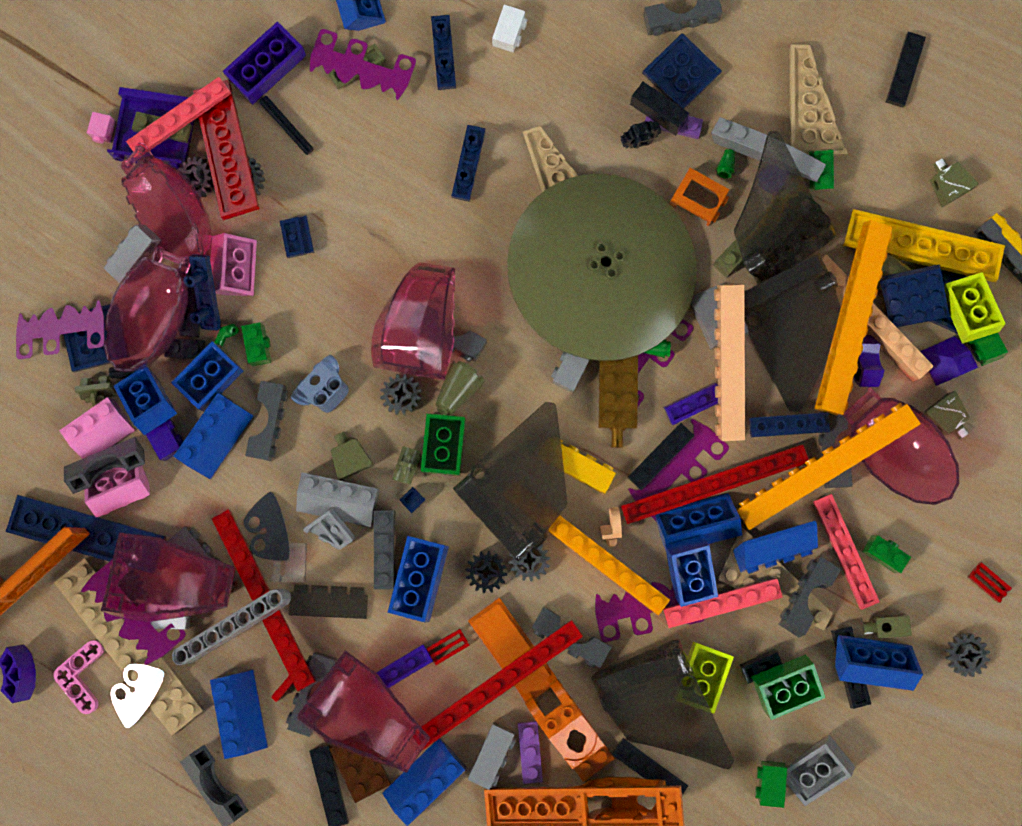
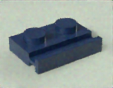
[280,215,315,258]

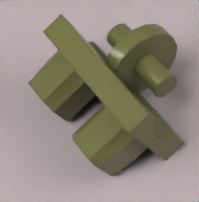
[75,375,116,407]
[392,446,421,485]

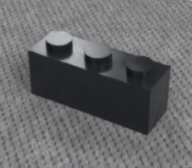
[630,81,689,136]

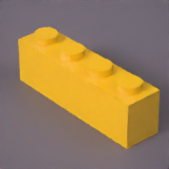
[537,436,616,494]

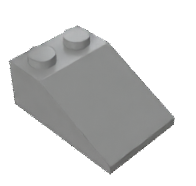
[690,283,749,350]
[786,735,855,806]

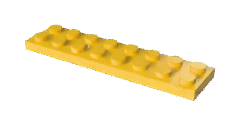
[843,209,1005,283]

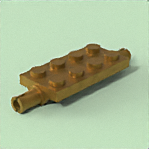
[598,355,638,448]

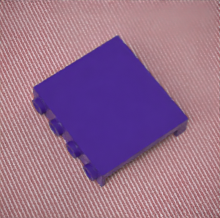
[107,87,195,170]

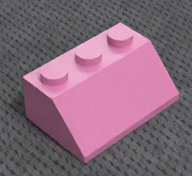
[210,233,257,296]
[59,397,136,459]
[84,466,150,518]

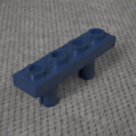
[431,15,456,90]
[451,125,486,202]
[183,254,221,330]
[749,412,830,438]

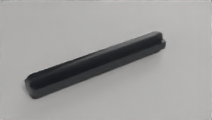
[259,96,314,155]

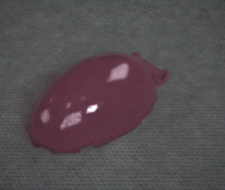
[121,143,212,268]
[104,246,190,372]
[842,387,960,505]

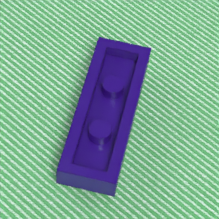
[663,383,718,425]
[373,644,433,692]

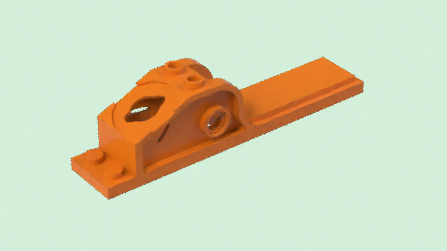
[0,527,90,616]
[468,597,615,782]
[484,777,685,826]

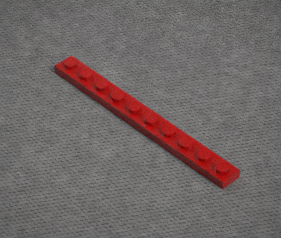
[621,444,809,524]
[211,509,316,691]
[412,620,583,750]

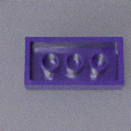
[222,21,307,105]

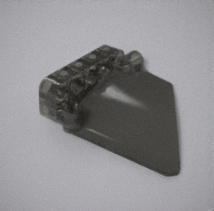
[734,131,837,287]
[744,254,841,412]
[453,402,568,562]
[591,639,734,769]

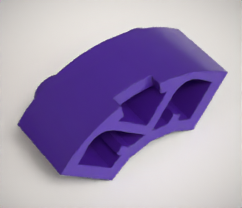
[853,335,885,387]
[0,644,36,703]

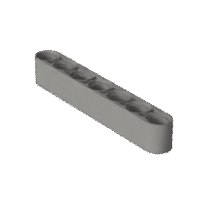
[172,589,291,665]

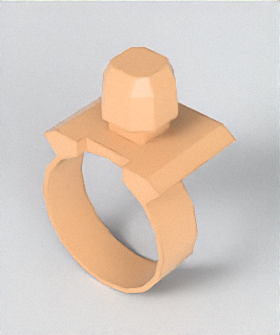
[600,507,622,547]

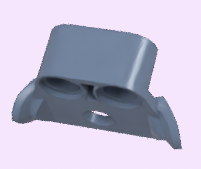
[291,355,349,413]

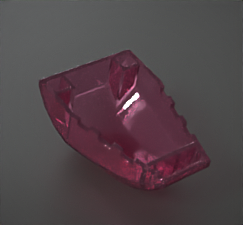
[371,262,455,380]
[101,533,235,622]
[296,650,430,773]

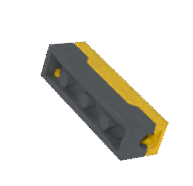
[974,213,1022,283]

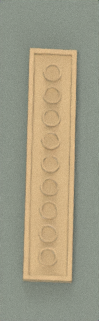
[54,558,205,736]

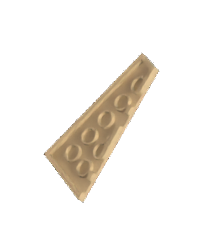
[789,45,848,156]
[523,126,578,192]
[717,527,832,631]

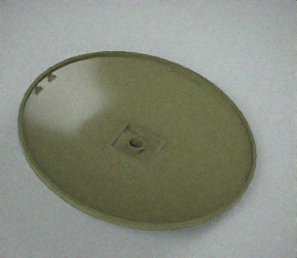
[507,174,697,361]

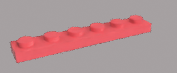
[126,77,231,158]
[813,494,880,610]
[663,577,783,628]

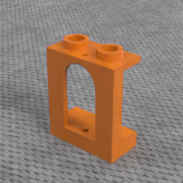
[670,167,730,226]

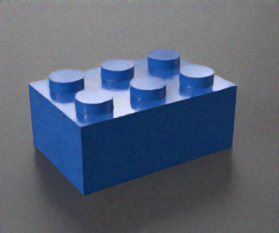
[171,342,244,412]
[114,365,177,435]
[665,535,718,607]

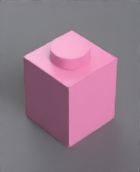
[87,112,116,144]

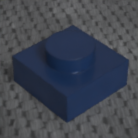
[400,487,426,513]

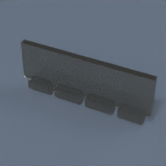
[289,584,368,619]

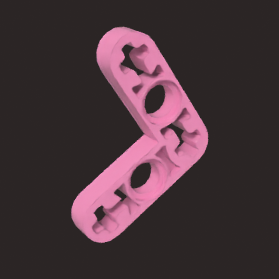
[54,640,105,714]

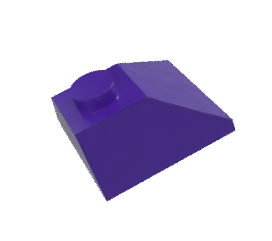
[920,336,978,386]

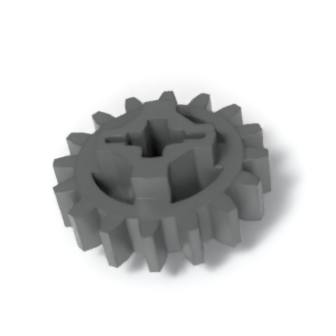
[178,157,214,198]
[380,374,422,415]
[508,539,550,582]
[945,633,990,677]

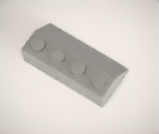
[296,472,380,527]

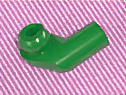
[214,324,239,347]

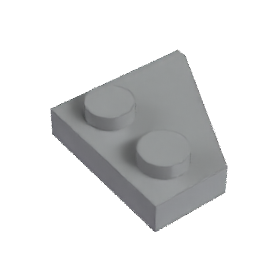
[303,508,356,550]

